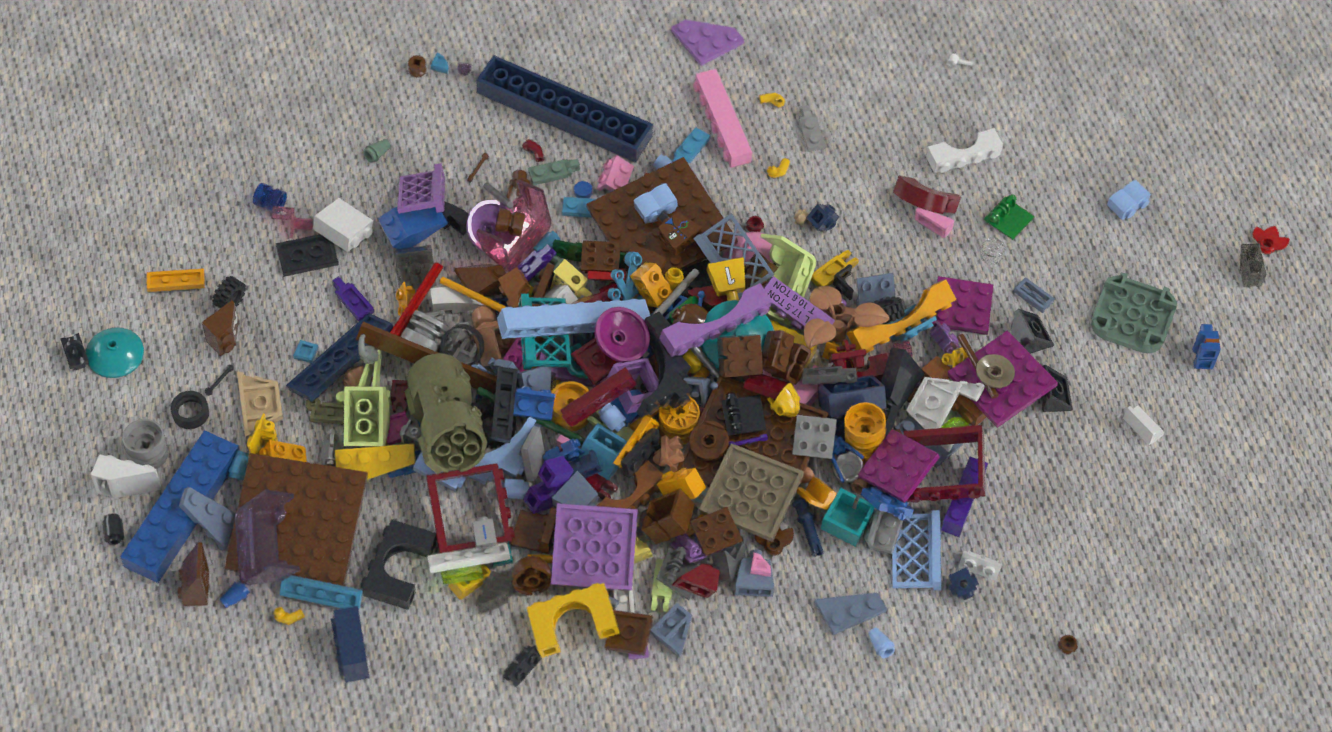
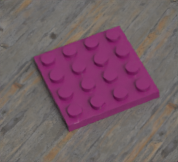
[948,330,1058,428]

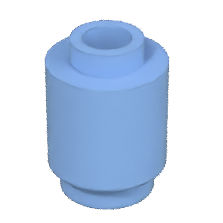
[598,403,626,432]
[501,479,529,500]

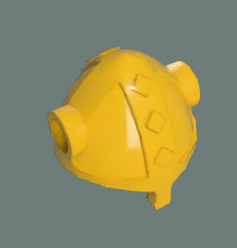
[767,383,800,417]

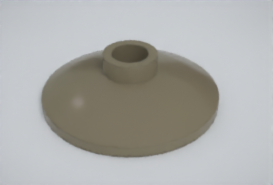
[976,354,1015,388]

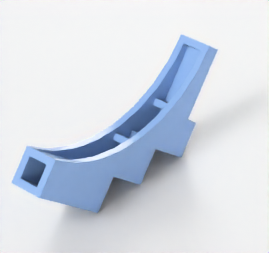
[413,417,536,491]

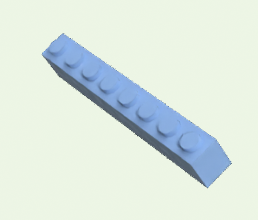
[497,298,650,339]

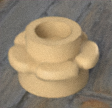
[794,209,809,226]

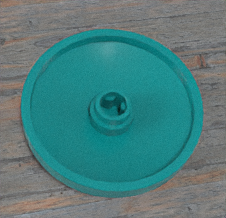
[701,300,774,370]

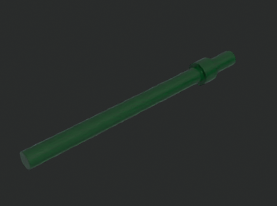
[476,387,585,445]

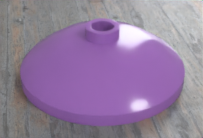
[466,200,518,255]

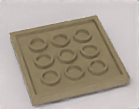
[699,443,804,542]

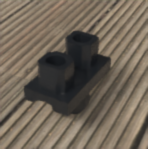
[60,333,89,370]

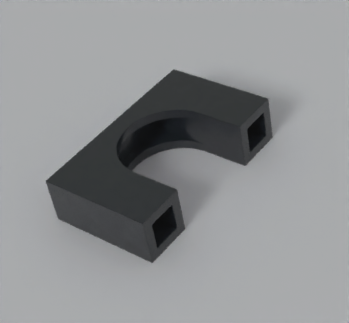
[360,519,437,610]

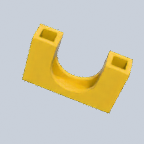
[526,583,620,658]

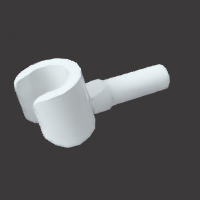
[947,54,973,67]

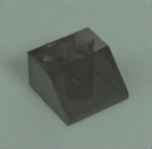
[393,245,437,289]

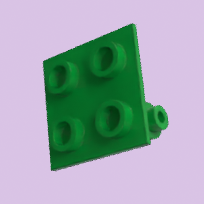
[984,194,1035,240]

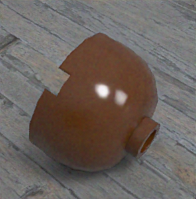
[671,303,708,325]
[512,556,552,595]

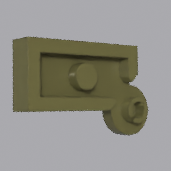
[305,398,344,425]

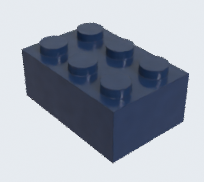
[817,375,886,418]
[330,606,370,683]

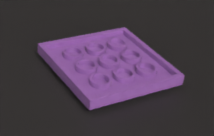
[551,503,638,591]

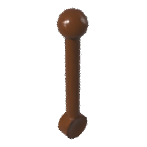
[467,153,489,182]

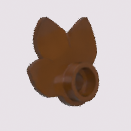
[754,527,794,556]

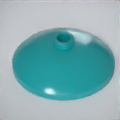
[86,327,144,378]

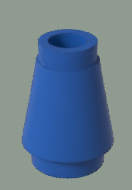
[219,579,250,608]

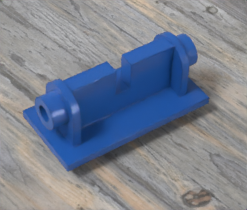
[543,439,585,462]

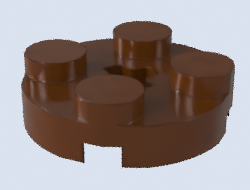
[689,421,729,461]

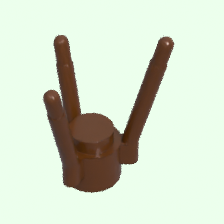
[506,170,534,209]

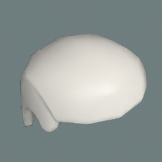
[833,451,863,483]

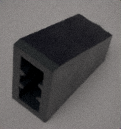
[881,347,925,409]

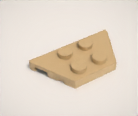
[237,372,283,440]

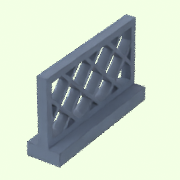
[694,213,774,300]

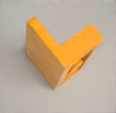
[796,476,837,510]

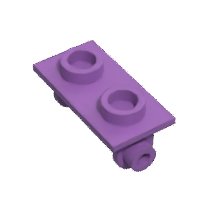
[930,320,961,353]
[670,533,707,563]

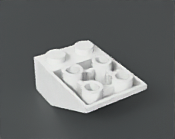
[91,454,162,498]

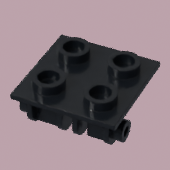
[722,394,766,436]

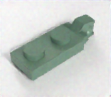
[528,159,580,186]

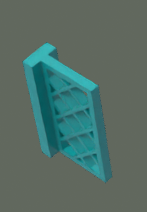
[518,294,571,370]

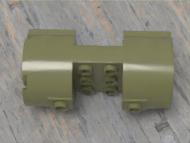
[404,353,487,474]

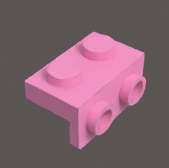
[597,155,634,192]

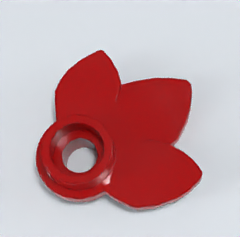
[1253,225,1290,254]

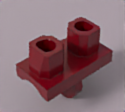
[829,339,866,369]

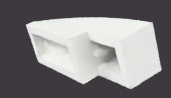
[430,287,488,313]

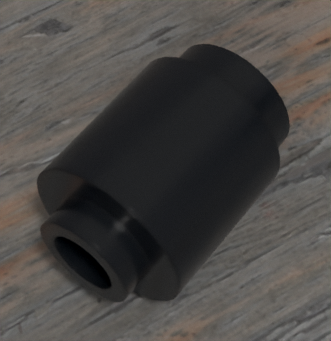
[102,513,125,545]

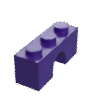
[523,456,574,514]

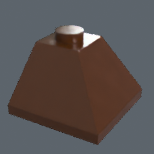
[454,264,506,296]

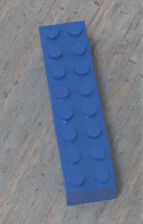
[120,430,240,583]

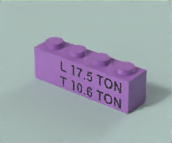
[764,276,835,330]

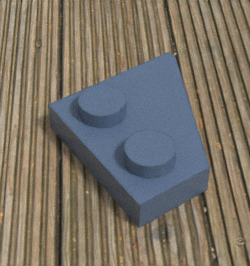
[650,603,692,657]

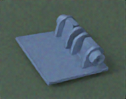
[856,273,896,307]

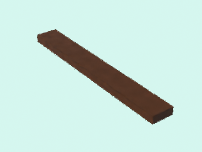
[356,322,497,393]

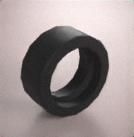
[171,391,209,429]

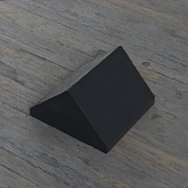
[1041,365,1073,412]

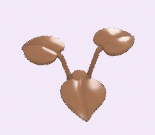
[804,286,889,348]

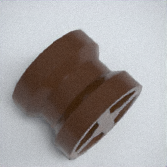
[408,55,427,78]

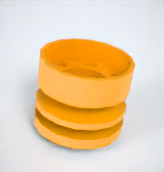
[658,397,700,444]
[844,402,886,455]

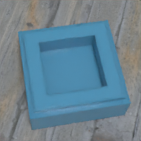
[293,340,319,363]

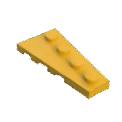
[335,444,416,480]

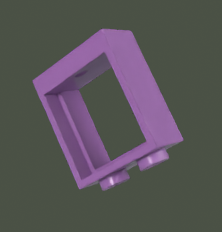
[608,358,658,414]

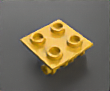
[247,413,278,456]

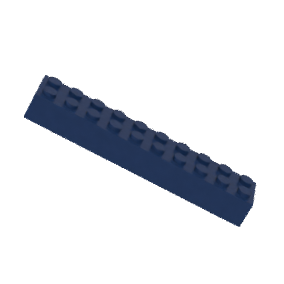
[476,55,653,163]

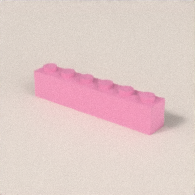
[693,69,752,168]

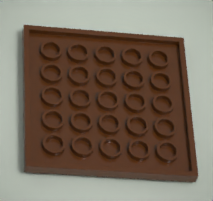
[586,157,738,285]
[675,375,829,515]
[224,453,368,586]

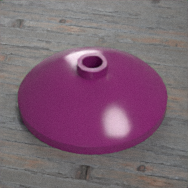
[595,307,650,363]

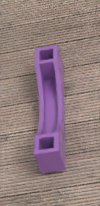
[659,283,772,357]

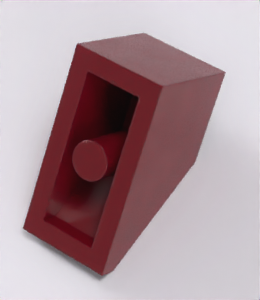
[672,564,720,598]

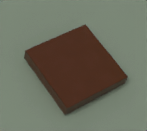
[604,610,653,656]

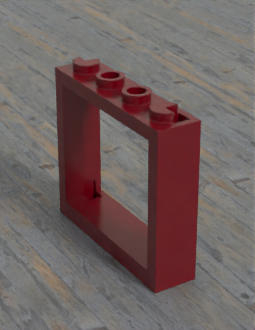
[904,425,986,503]
[426,463,515,554]

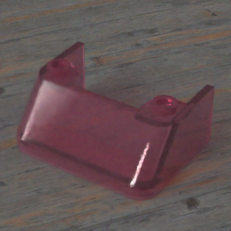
[476,180,552,272]

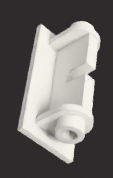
[958,550,1002,581]

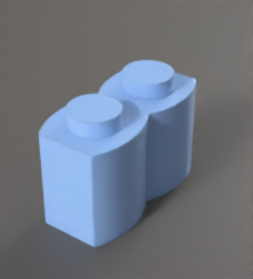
[1107,180,1151,220]
[634,183,678,224]

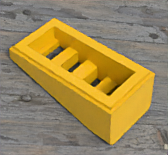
[448,564,494,600]

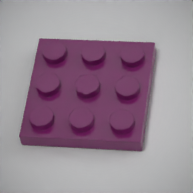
[932,276,994,335]
[858,429,940,503]

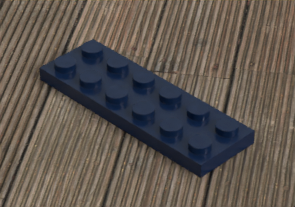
[286,313,394,402]

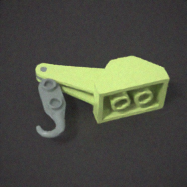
[344,334,390,446]

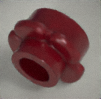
[746,216,764,232]

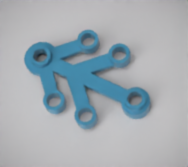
[608,252,643,301]

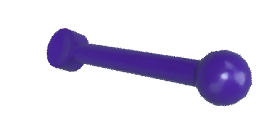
[728,434,768,448]

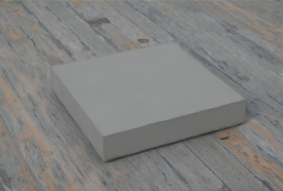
[520,426,545,482]

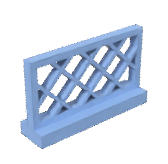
[892,510,942,591]

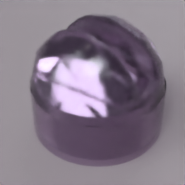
[457,63,472,76]

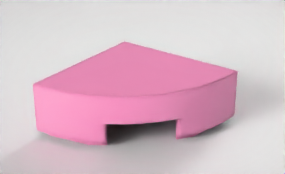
[750,553,771,577]

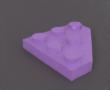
[671,20,745,66]

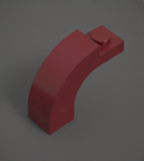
[893,176,961,214]

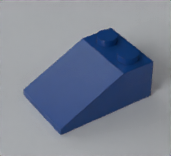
[378,199,448,254]

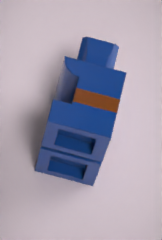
[1192,324,1221,369]

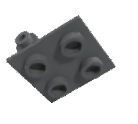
[656,547,698,600]

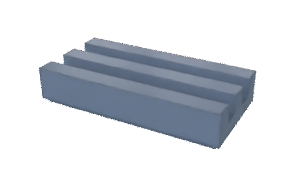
[1013,277,1055,313]

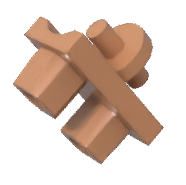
[653,435,684,472]

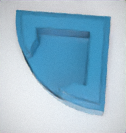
[431,53,449,74]

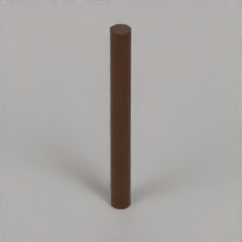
[957,334,999,399]

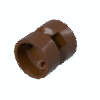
[495,208,525,237]

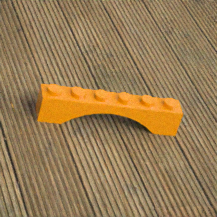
[846,280,957,353]

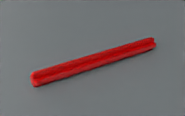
[390,262,443,337]

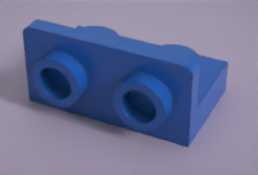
[513,387,556,421]

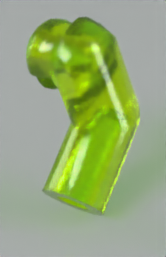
[941,417,969,428]

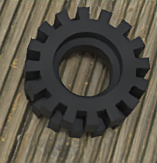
[212,276,246,309]
[872,296,905,324]

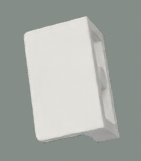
[1123,405,1164,445]

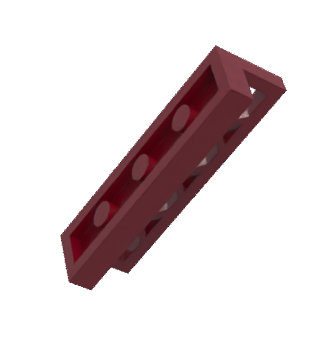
[560,367,637,428]

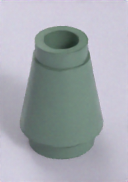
[363,139,391,162]

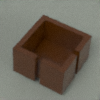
[717,334,763,377]
[641,489,695,544]

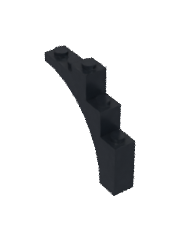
[637,312,693,418]

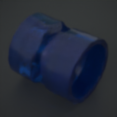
[253,182,287,214]

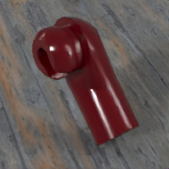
[522,139,545,162]

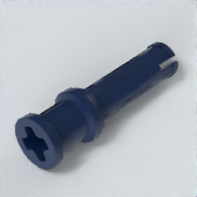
[792,498,824,557]

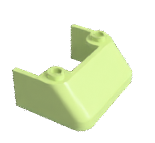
[739,234,816,325]

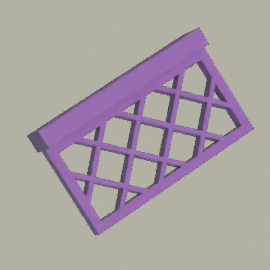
[397,163,446,214]

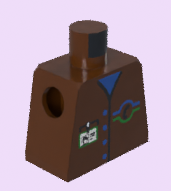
[657,212,702,258]

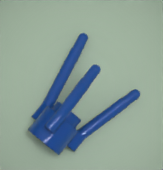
[831,435,864,483]

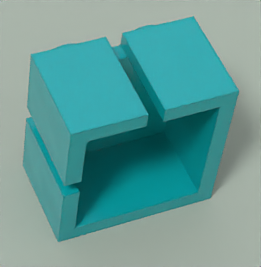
[820,488,875,547]

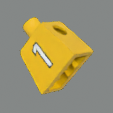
[707,257,745,301]

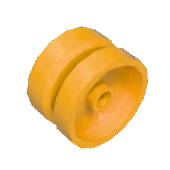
[551,381,592,431]

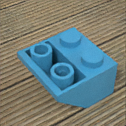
[580,423,628,480]

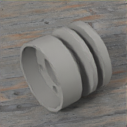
[401,310,450,352]
[122,419,168,469]

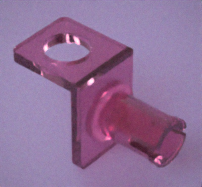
[271,206,313,238]

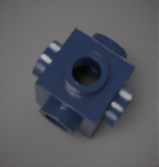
[806,204,839,231]
[948,567,979,600]

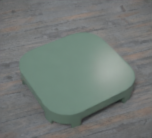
[1091,272,1178,353]

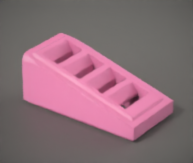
[915,207,954,238]

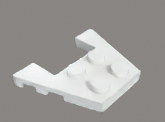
[906,377,985,452]

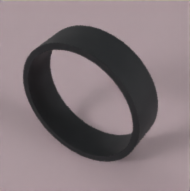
[440,324,484,366]

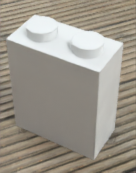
[313,198,373,252]

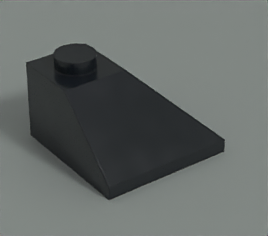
[1010,308,1054,354]

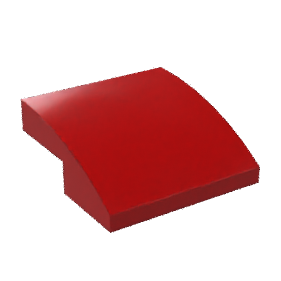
[587,269,626,281]

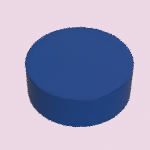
[574,181,592,198]

